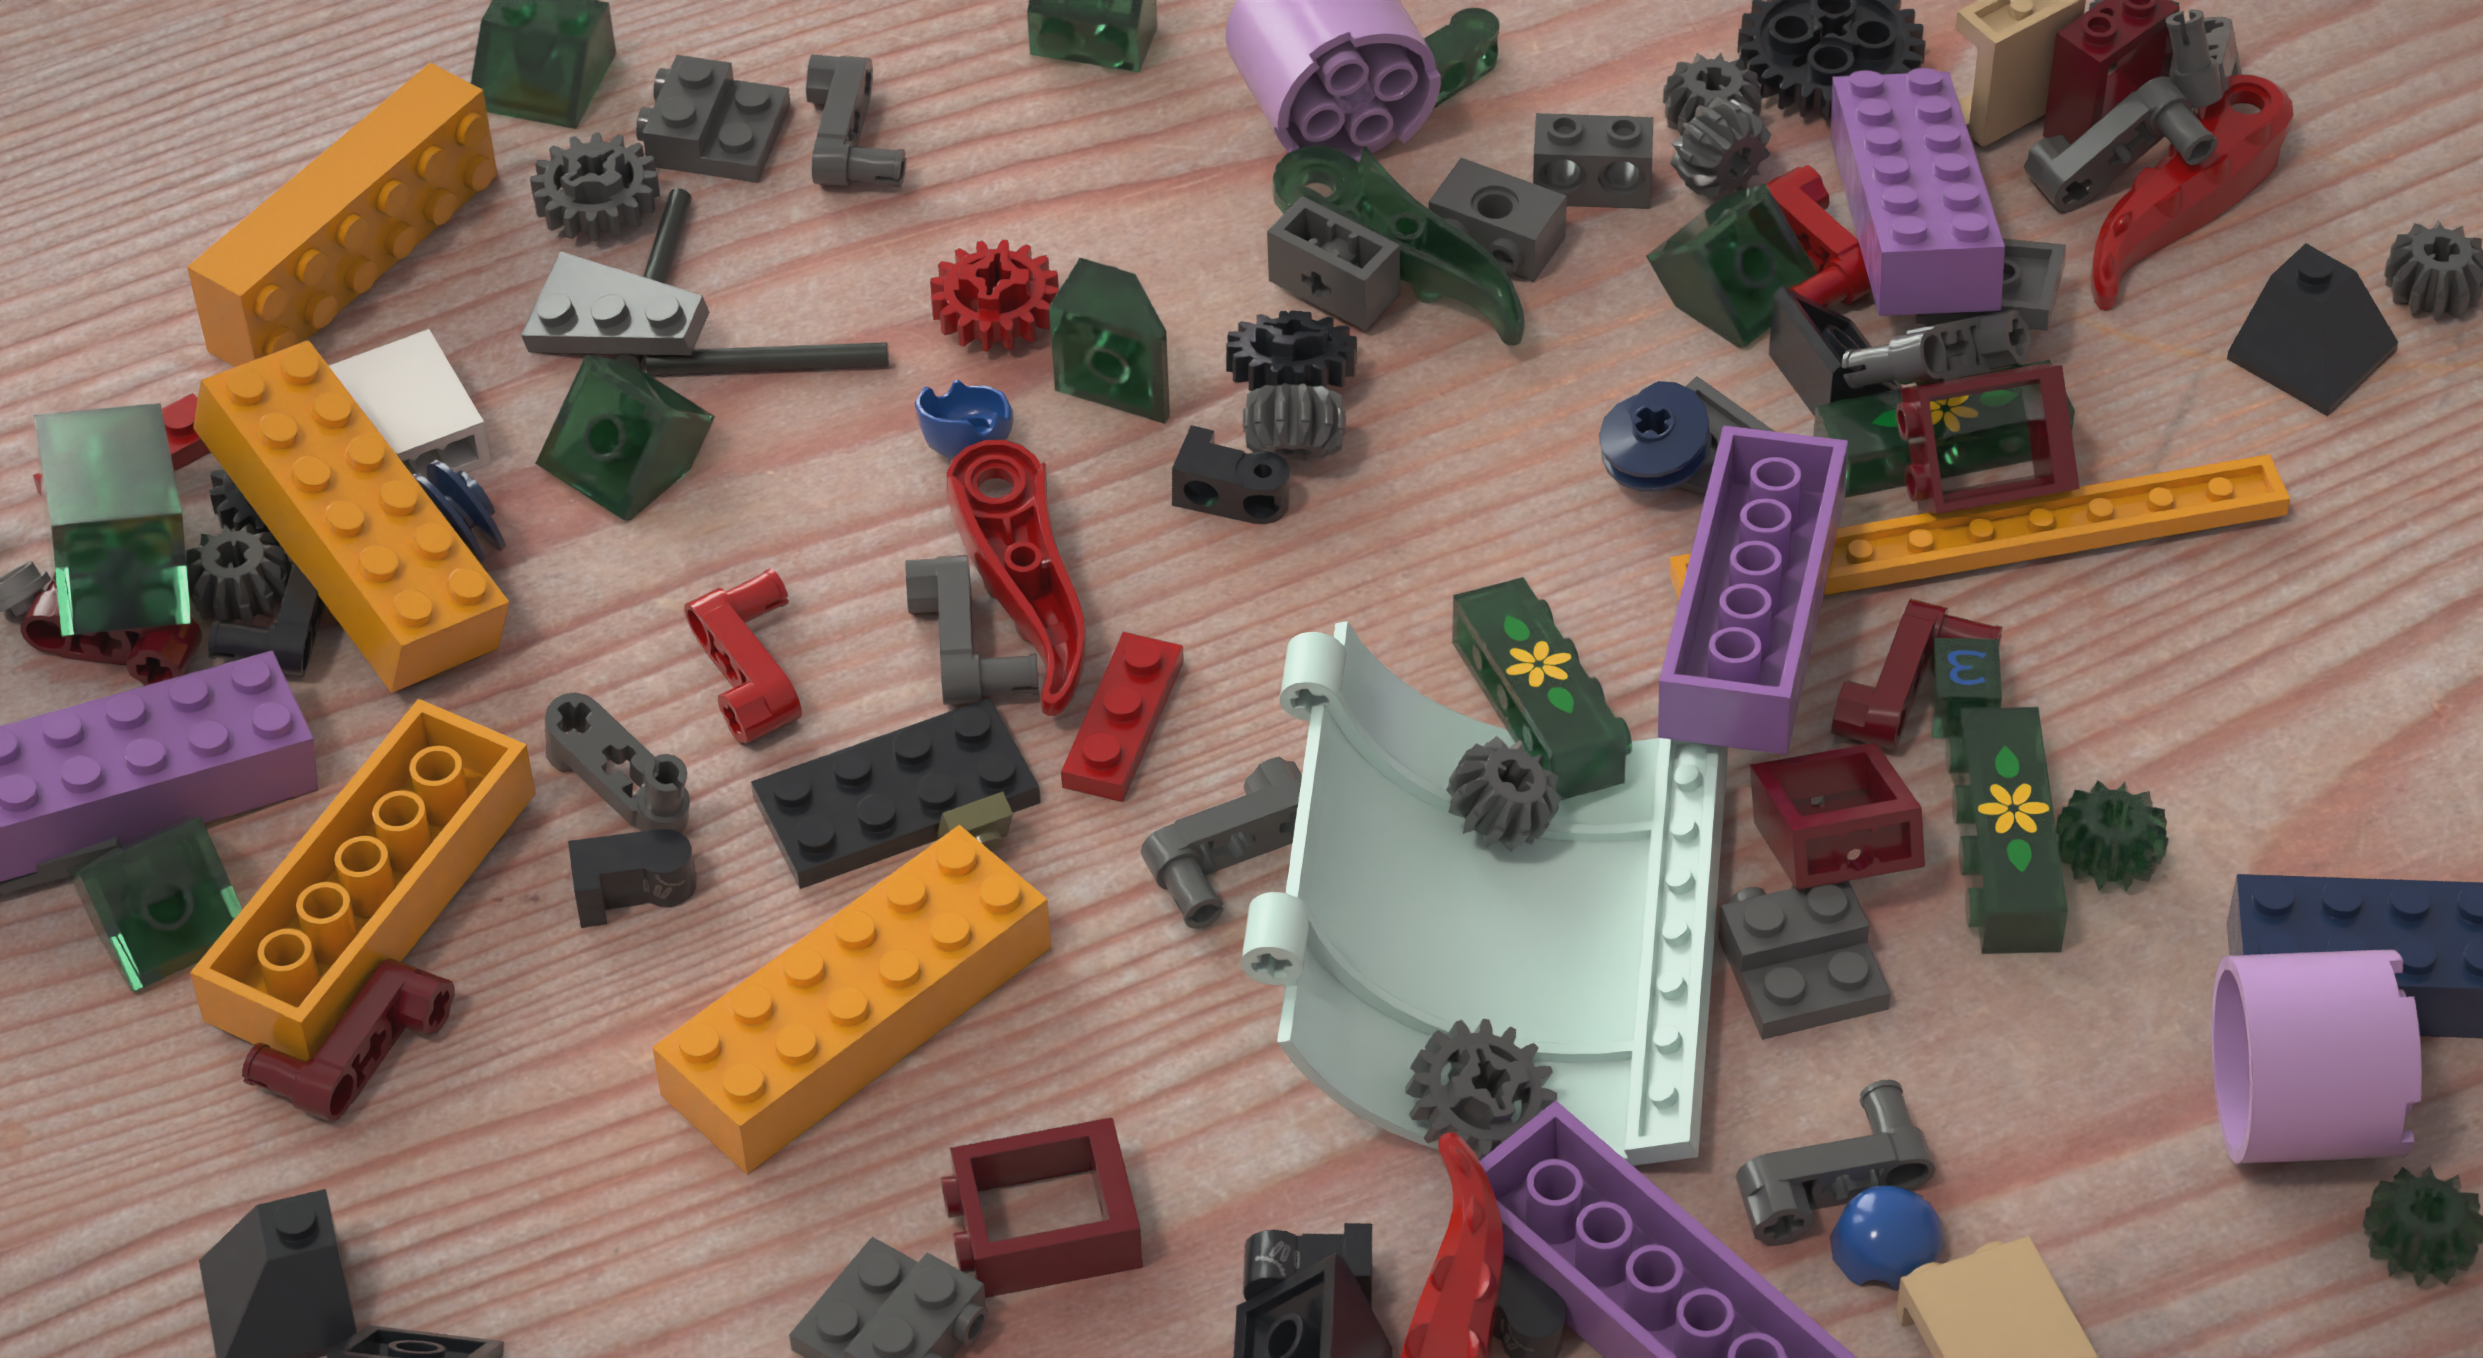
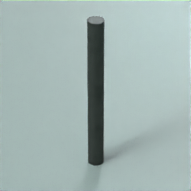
[617,188,692,372]
[646,342,889,375]

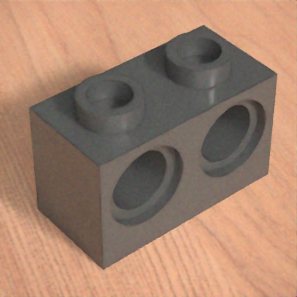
[1533,113,1654,209]

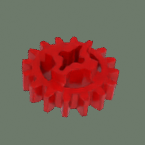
[930,240,1060,352]

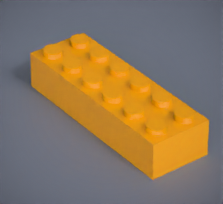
[187,62,498,367]
[193,340,509,693]
[190,699,536,1061]
[652,825,1051,1175]

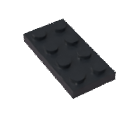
[751,697,1041,889]

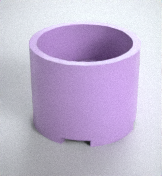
[1226,0,1441,171]
[2211,949,2422,1164]

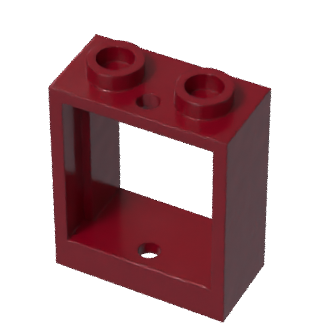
[2043,0,2180,144]
[1896,364,2080,514]
[1750,742,1925,890]
[941,1117,1143,1298]

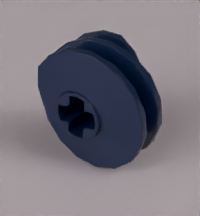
[1599,381,1711,492]
[413,460,506,564]

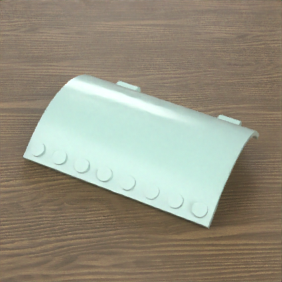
[1241,621,1728,1166]

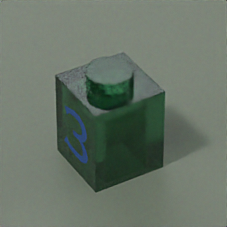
[1929,638,2002,740]

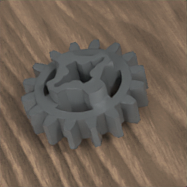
[530,132,660,241]
[1405,1019,1557,1161]

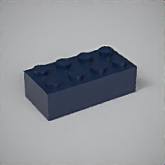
[2227,874,2483,1038]

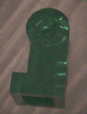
[1424,8,1500,109]

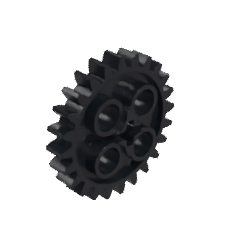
[1737,0,1926,121]

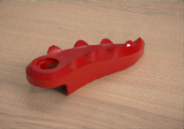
[2091,74,2293,311]
[947,440,1086,716]
[1400,1132,1505,1358]

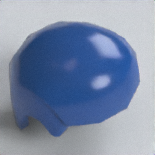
[914,380,1014,460]
[1830,1185,1945,1290]

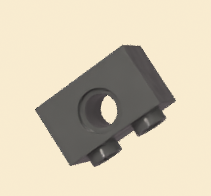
[1428,158,1567,282]

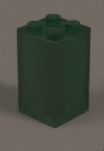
[34,403,191,636]

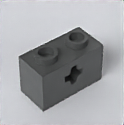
[1267,196,1400,330]

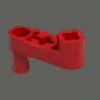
[1750,165,1872,308]
[684,568,802,744]

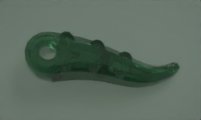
[1271,146,1525,346]

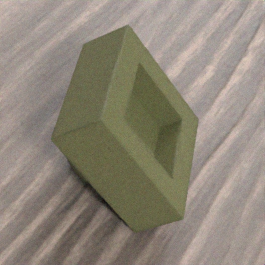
[937,792,1013,851]

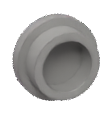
[0,561,51,616]

